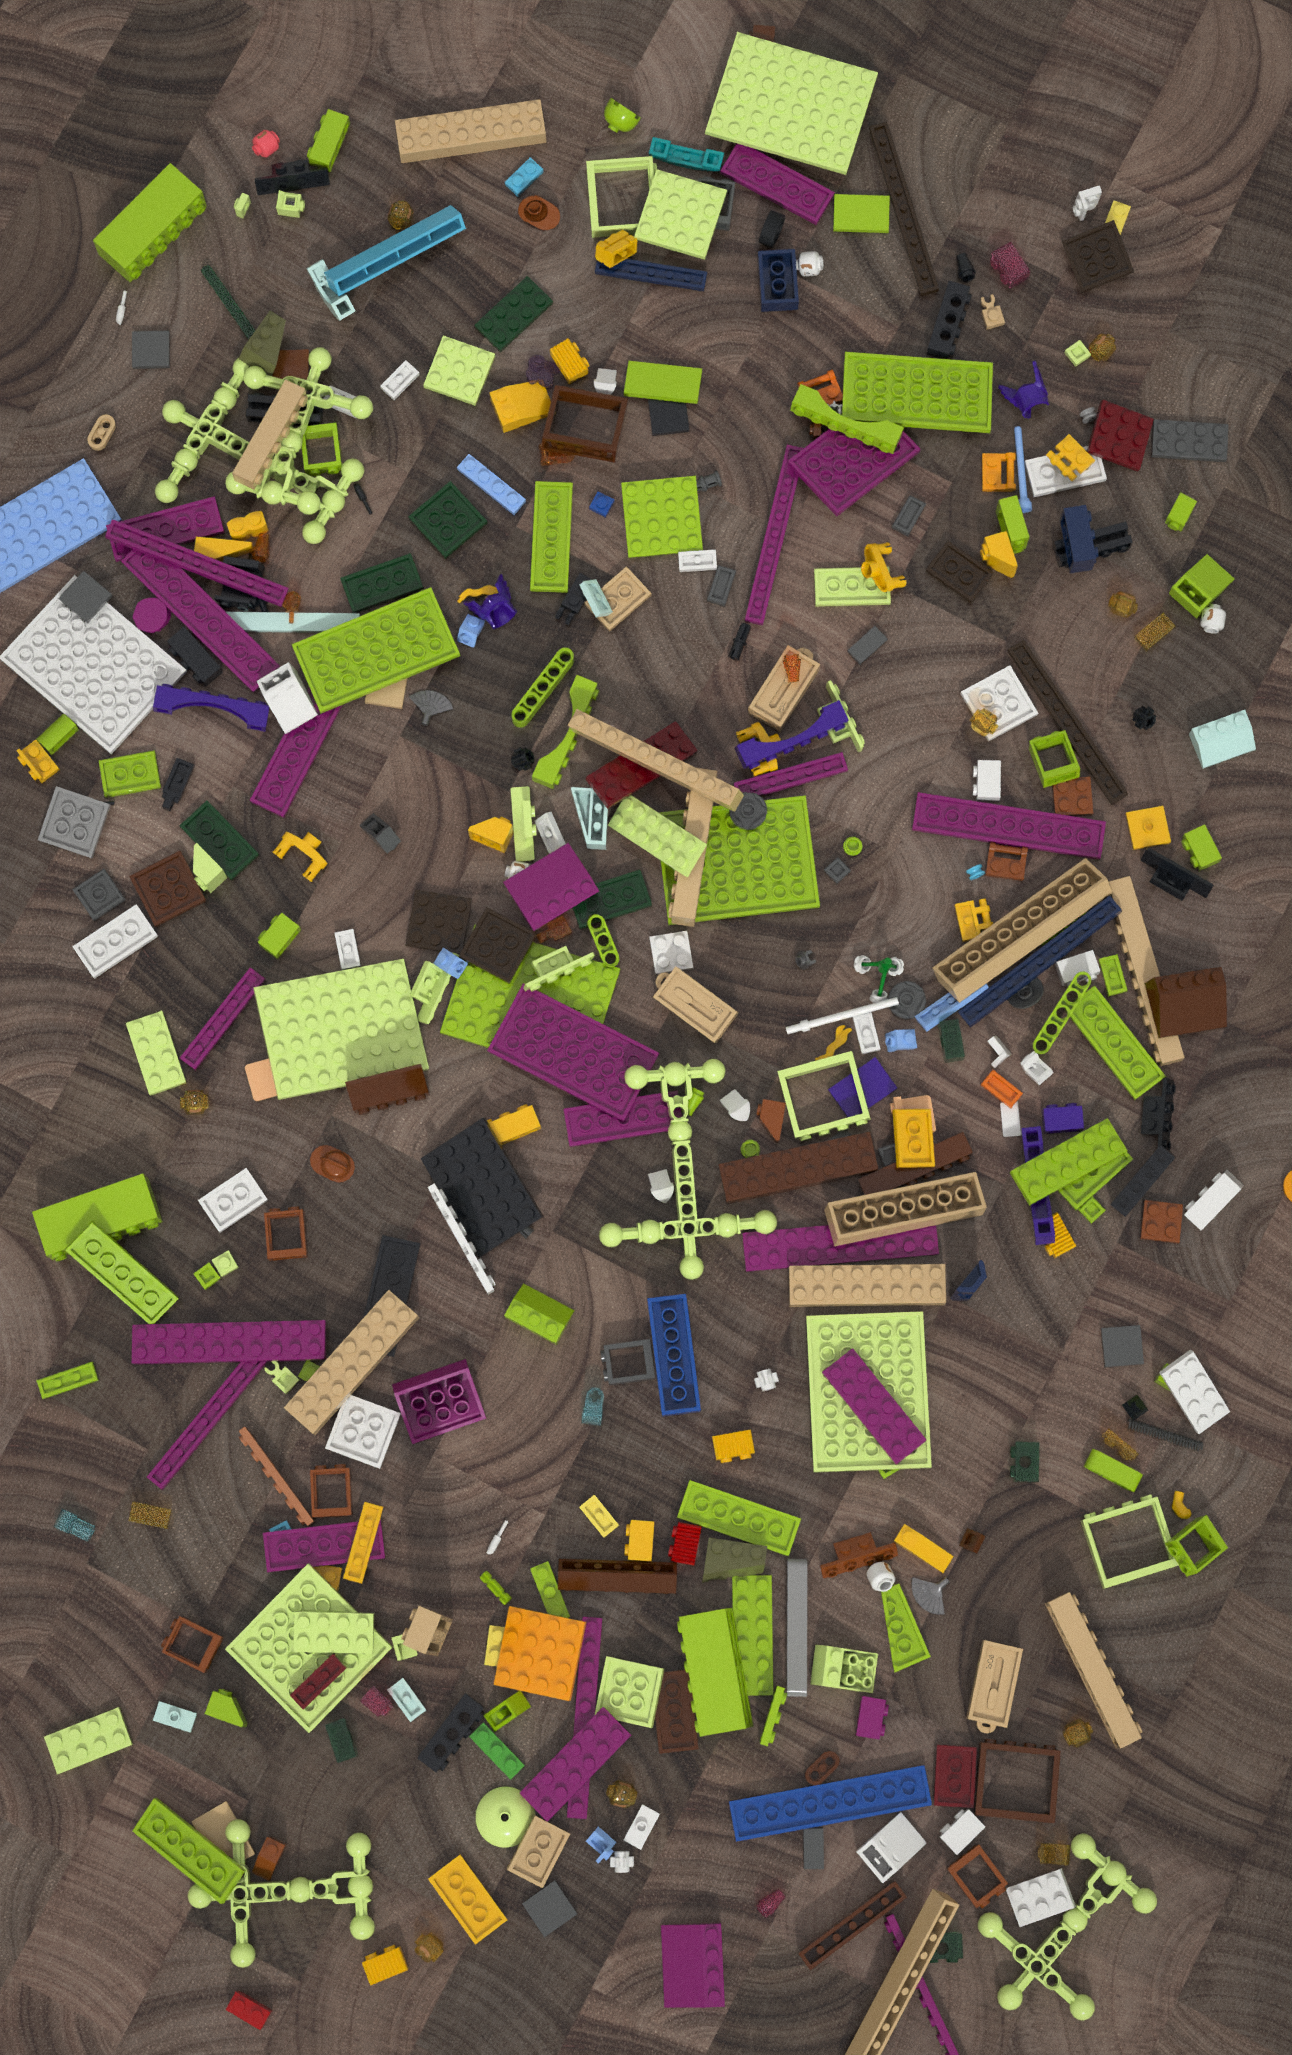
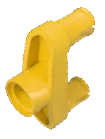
[861,542,906,592]
[736,722,781,777]
[272,832,328,882]

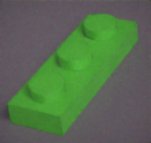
[469,1722,525,1780]

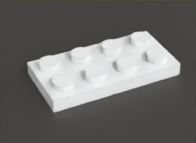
[1024,446,1107,497]
[72,904,158,979]
[1159,1350,1230,1434]

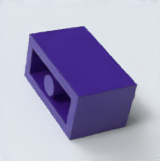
[1042,1103,1084,1134]

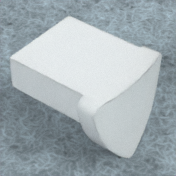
[594,368,617,395]
[988,1036,1011,1068]
[720,1089,750,1121]
[648,1169,674,1203]

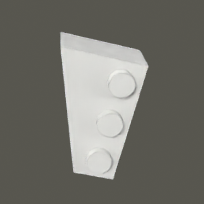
[1184,1170,1244,1230]

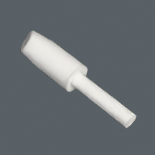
[116,291,127,325]
[486,1520,508,1554]

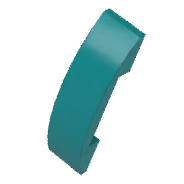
[649,137,724,171]

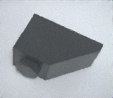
[359,813,401,854]

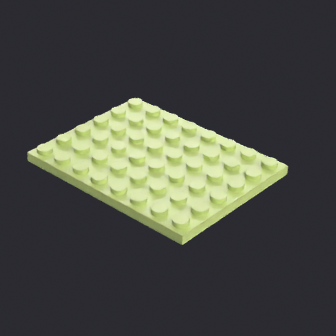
[705,32,878,175]
[253,959,429,1100]
[806,1311,932,1473]

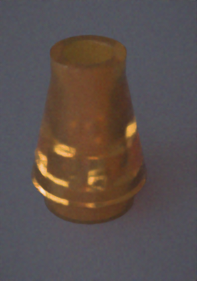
[251,533,270,563]
[783,654,801,683]

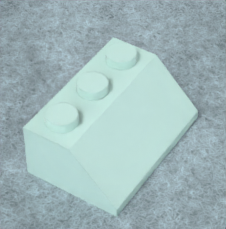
[1189,710,1256,769]

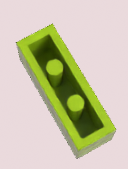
[307,109,350,172]

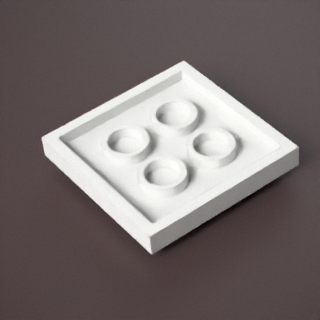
[960,665,1038,742]
[325,1395,401,1469]

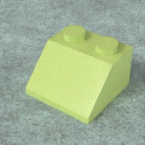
[193,843,227,893]

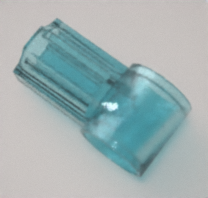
[53,1509,96,1542]

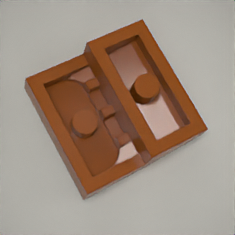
[272,349,309,380]

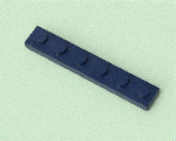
[595,259,707,291]

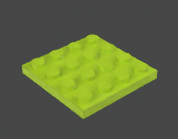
[621,476,703,558]

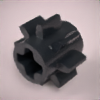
[1132,706,1157,730]
[511,747,535,771]

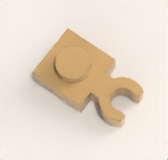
[980,294,1005,329]

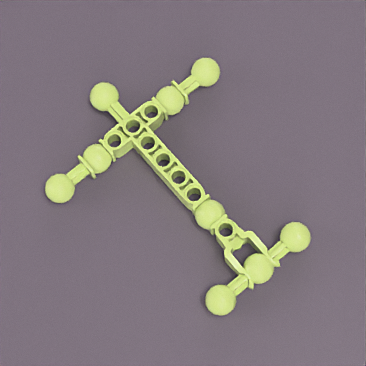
[155,358,364,544]
[599,1059,777,1280]

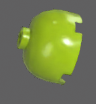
[604,98,641,133]

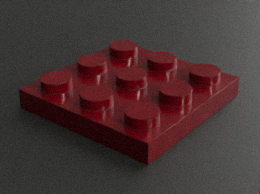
[1087,400,1154,472]

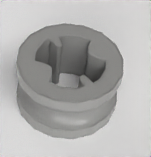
[1079,407,1097,423]

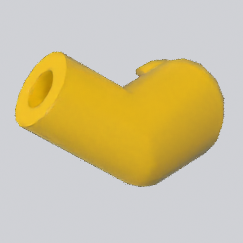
[1172,1491,1191,1519]

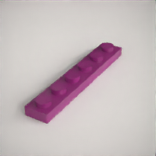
[733,752,848,796]
[180,968,266,1071]

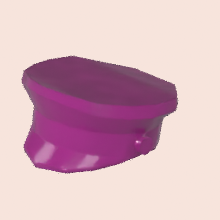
[133,598,171,633]

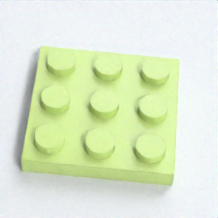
[423,335,495,406]
[595,1656,664,1728]

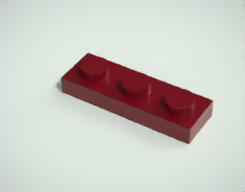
[290,1653,347,1710]

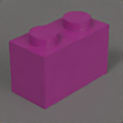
[855,1696,889,1740]

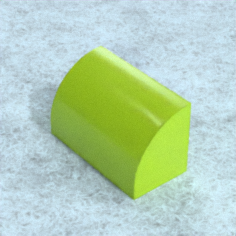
[36,713,79,755]

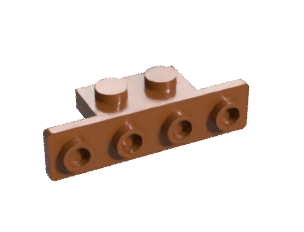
[820,1532,898,1578]

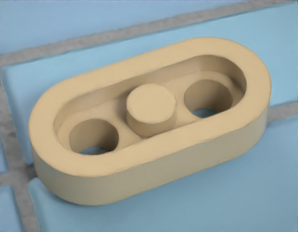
[87,414,116,451]

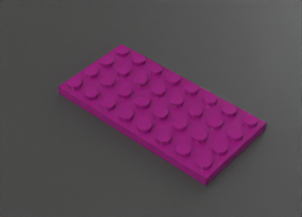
[487,984,659,1122]

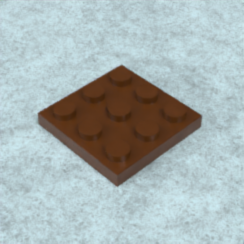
[129,851,206,927]

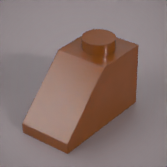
[756,1099,786,1143]
[252,1836,287,1881]

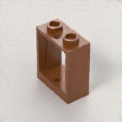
[264,1206,308,1261]
[310,1464,353,1518]
[161,1616,224,1673]
[946,1844,1008,1909]

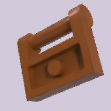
[985,842,1028,881]

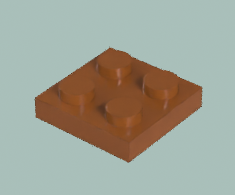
[1052,777,1093,816]
[1140,1200,1183,1244]

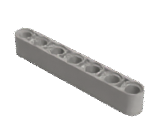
[787,1559,807,1697]

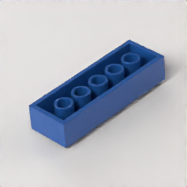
[647,1294,701,1417]

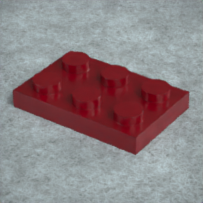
[933,1745,977,1808]

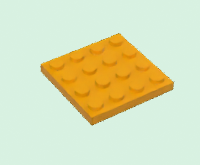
[494,1606,586,1701]

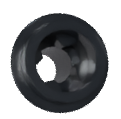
[956,253,976,282]

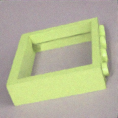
[586,156,657,238]
[777,1051,871,1141]
[1081,1495,1179,1589]

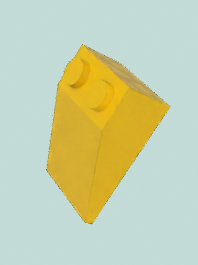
[489,380,556,433]

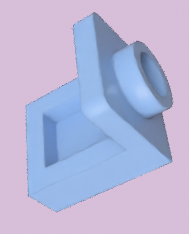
[457,614,485,647]
[433,948,468,979]
[885,1029,917,1052]
[586,1826,616,1864]

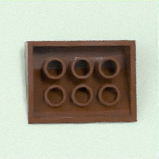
[1144,967,1227,1038]
[345,1064,430,1115]

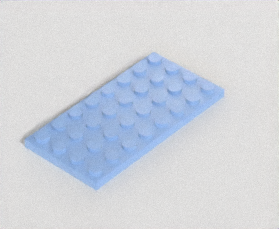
[0,458,122,593]

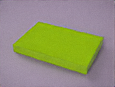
[833,194,890,233]
[99,750,161,798]

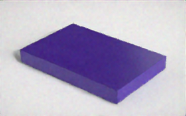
[828,1057,897,1118]

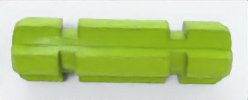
[480,1571,512,1605]

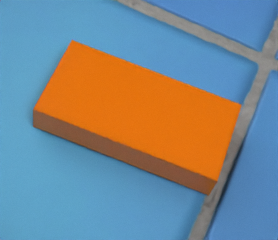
[981,1070,1023,1109]

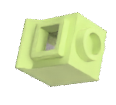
[276,190,305,218]

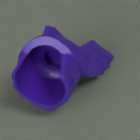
[998,361,1049,419]
[463,574,517,629]

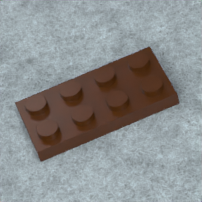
[655,1670,699,1754]

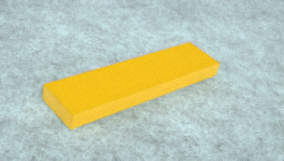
[343,1502,383,1584]

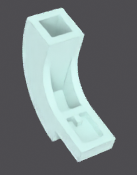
[306,259,355,320]

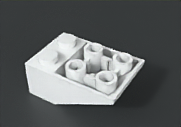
[257,662,318,734]
[856,1812,926,1883]

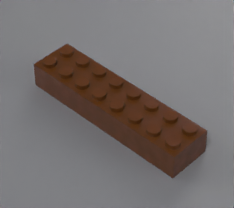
[718,1132,878,1204]

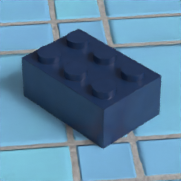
[757,249,799,312]
[1060,505,1098,573]

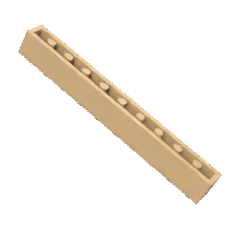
[568,709,744,812]
[1106,876,1185,1067]
[845,1889,959,2055]

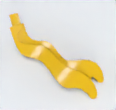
[457,585,498,603]
[815,1025,852,1061]

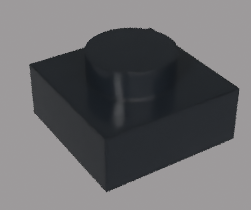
[1122,1395,1148,1421]

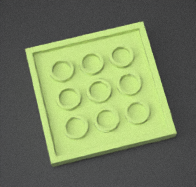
[634,169,727,260]

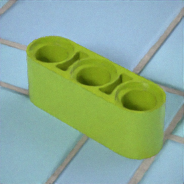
[587,914,619,967]
[1084,1449,1143,1493]

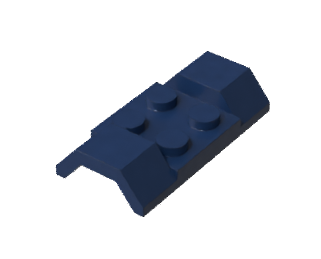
[950,1260,987,1301]

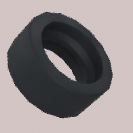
[759,210,785,248]

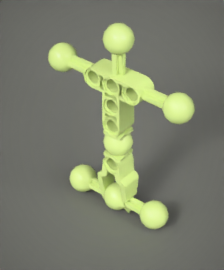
[225,347,373,515]
[187,1819,375,1968]
[978,1833,1157,2021]

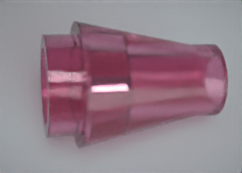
[756,1889,786,1918]

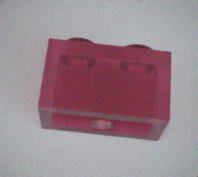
[990,242,1030,289]
[360,1686,394,1717]

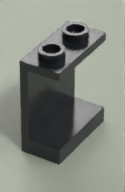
[214,556,265,611]

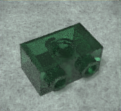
[938,1019,965,1063]
[1010,1442,1040,1483]
[325,1718,358,1763]
[929,1932,963,1963]

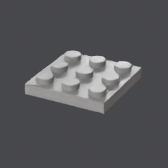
[38,786,111,859]

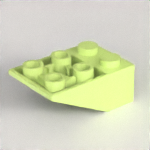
[810,1645,878,1693]

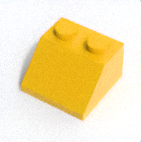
[980,531,1018,578]
[468,817,514,853]

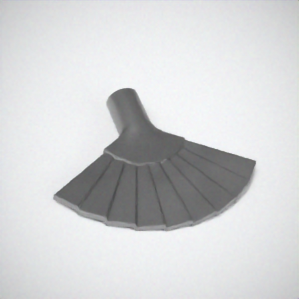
[409,690,453,726]
[912,1577,950,1614]

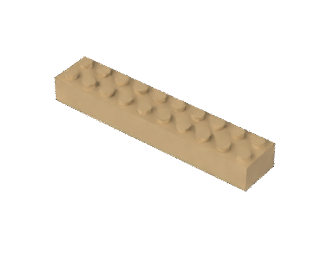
[933,858,1113,1003]
[401,1606,453,1656]

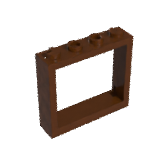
[541,385,628,463]
[974,1739,1061,1823]

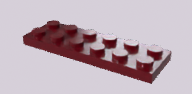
[585,721,698,809]

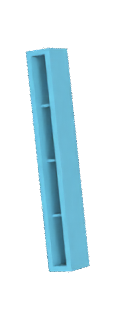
[324,205,466,296]

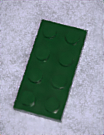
[474,276,553,353]
[340,553,424,613]
[179,801,259,881]
[572,870,652,929]

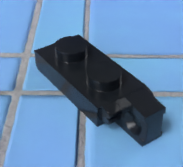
[162,758,195,812]

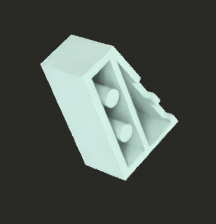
[571,787,608,850]

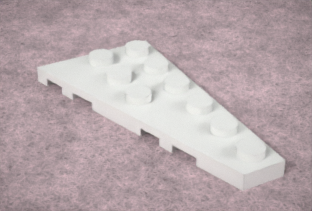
[428,1184,496,1295]

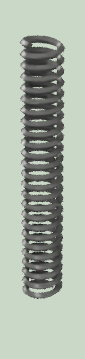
[1128,1418,1203,1452]

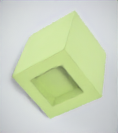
[392,1634,418,1661]

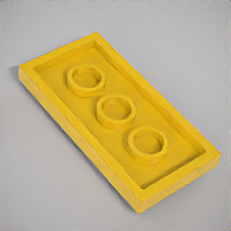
[428,1854,508,1945]

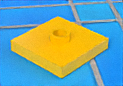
[1125,806,1171,850]

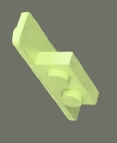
[817,680,865,752]
[511,786,537,862]
[524,946,595,992]
[410,953,459,1024]

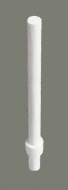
[786,997,899,1034]

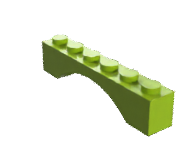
[790,384,904,454]
[532,675,600,789]

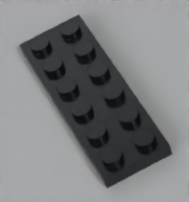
[363,1235,421,1358]

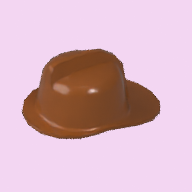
[518,195,560,230]
[310,1145,355,1182]

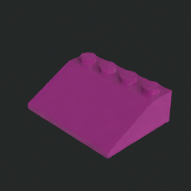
[503,843,599,931]
[392,1359,486,1444]
[661,1922,725,2008]

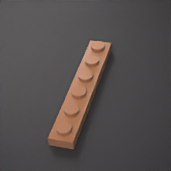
[239,1427,315,1527]

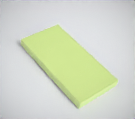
[814,567,891,607]

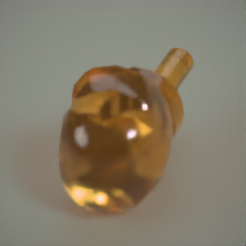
[282,591,301,624]

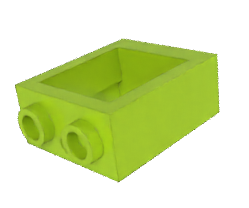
[302,422,342,477]
[995,495,1029,554]
[1029,730,1080,788]
[1165,1515,1228,1577]

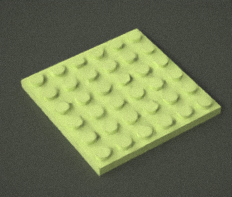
[225,1563,393,1733]

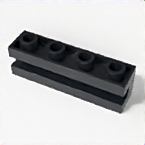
[246,393,324,426]
[1053,521,1133,568]

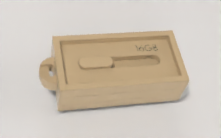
[748,645,820,732]
[653,966,739,1043]
[966,1640,1023,1733]

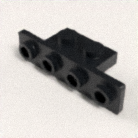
[255,159,330,195]
[1140,847,1214,901]
[1141,1078,1176,1151]

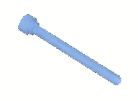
[1014,426,1032,513]

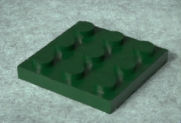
[408,481,488,559]

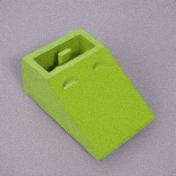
[1169,554,1235,619]

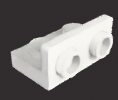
[1073,185,1102,221]

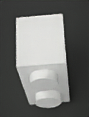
[973,760,1001,802]
[1055,950,1100,987]
[939,1809,985,1855]

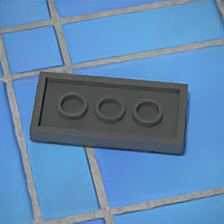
[1151,419,1229,462]

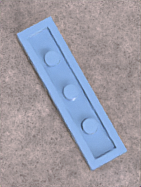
[457,454,526,515]
[915,983,989,1032]

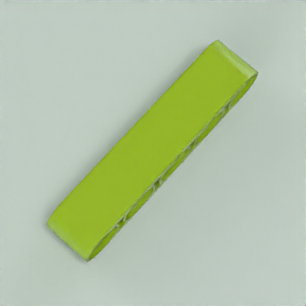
[512,648,574,728]
[1033,971,1091,1054]

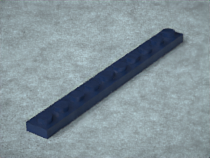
[958,896,1122,1028]

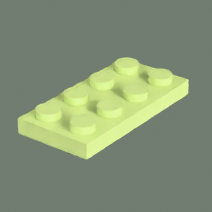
[126,1011,187,1096]
[293,1611,374,1654]
[44,1707,133,1774]

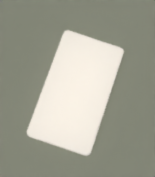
[1000,1102,1021,1137]

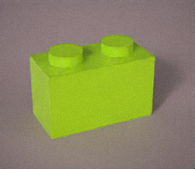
[1181,824,1222,871]
[258,913,301,960]

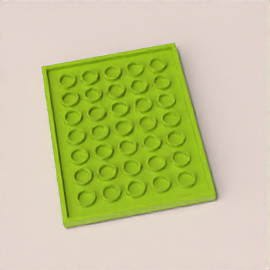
[659,795,820,925]
[440,925,620,1048]

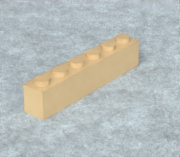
[232,380,308,490]

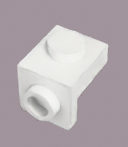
[1021,1051,1053,1085]

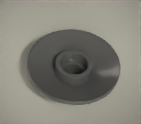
[1007,977,1044,1009]

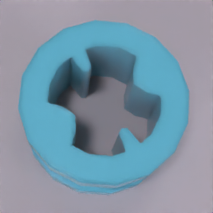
[966,864,985,880]

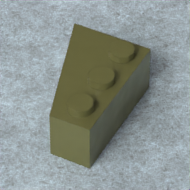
[239,310,286,376]
[702,1538,767,1583]

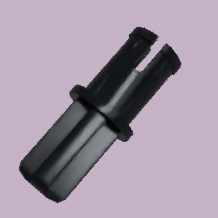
[728,623,751,661]

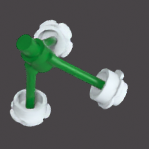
[854,955,904,1003]

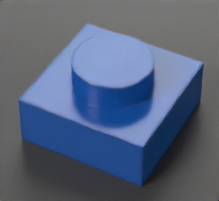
[589,492,614,518]

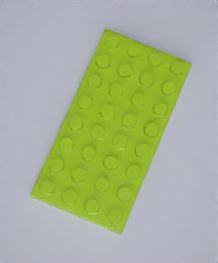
[842,352,993,433]
[292,587,460,713]

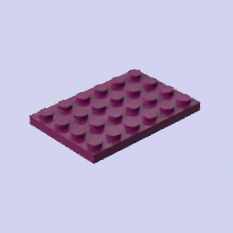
[787,429,921,517]

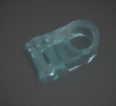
[581,1388,604,1426]

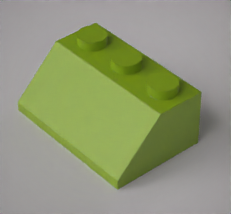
[504,1283,575,1345]

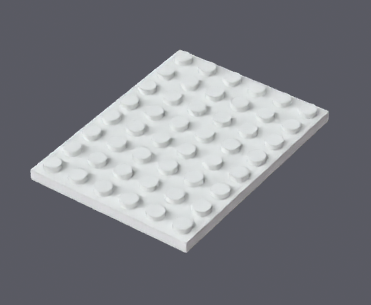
[0,575,187,754]

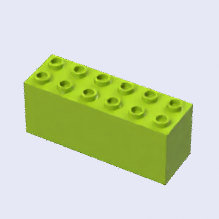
[93,163,207,282]
[32,1174,163,1262]
[677,1608,754,1737]

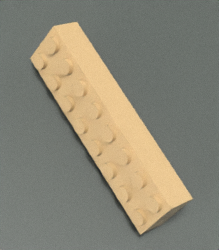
[395,99,546,163]
[668,768,717,927]
[824,1172,987,1246]
[788,1264,946,1307]
[284,1290,419,1435]
[1044,1592,1142,1749]

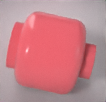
[252,130,280,158]

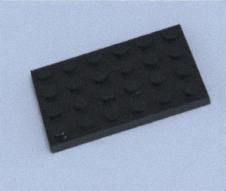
[420,1118,544,1257]

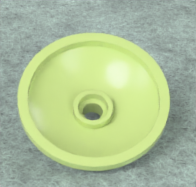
[476,1787,535,1848]

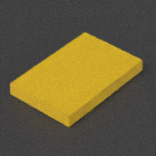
[892,1109,935,1168]

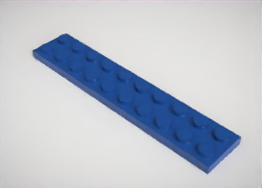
[729,1765,932,1842]

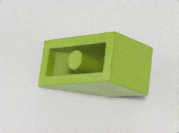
[1165,492,1197,532]
[484,1691,531,1732]

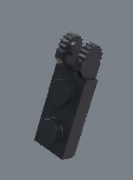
[555,573,593,625]

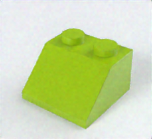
[205,1689,248,1727]

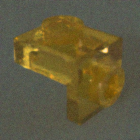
[1038,1843,1070,1865]

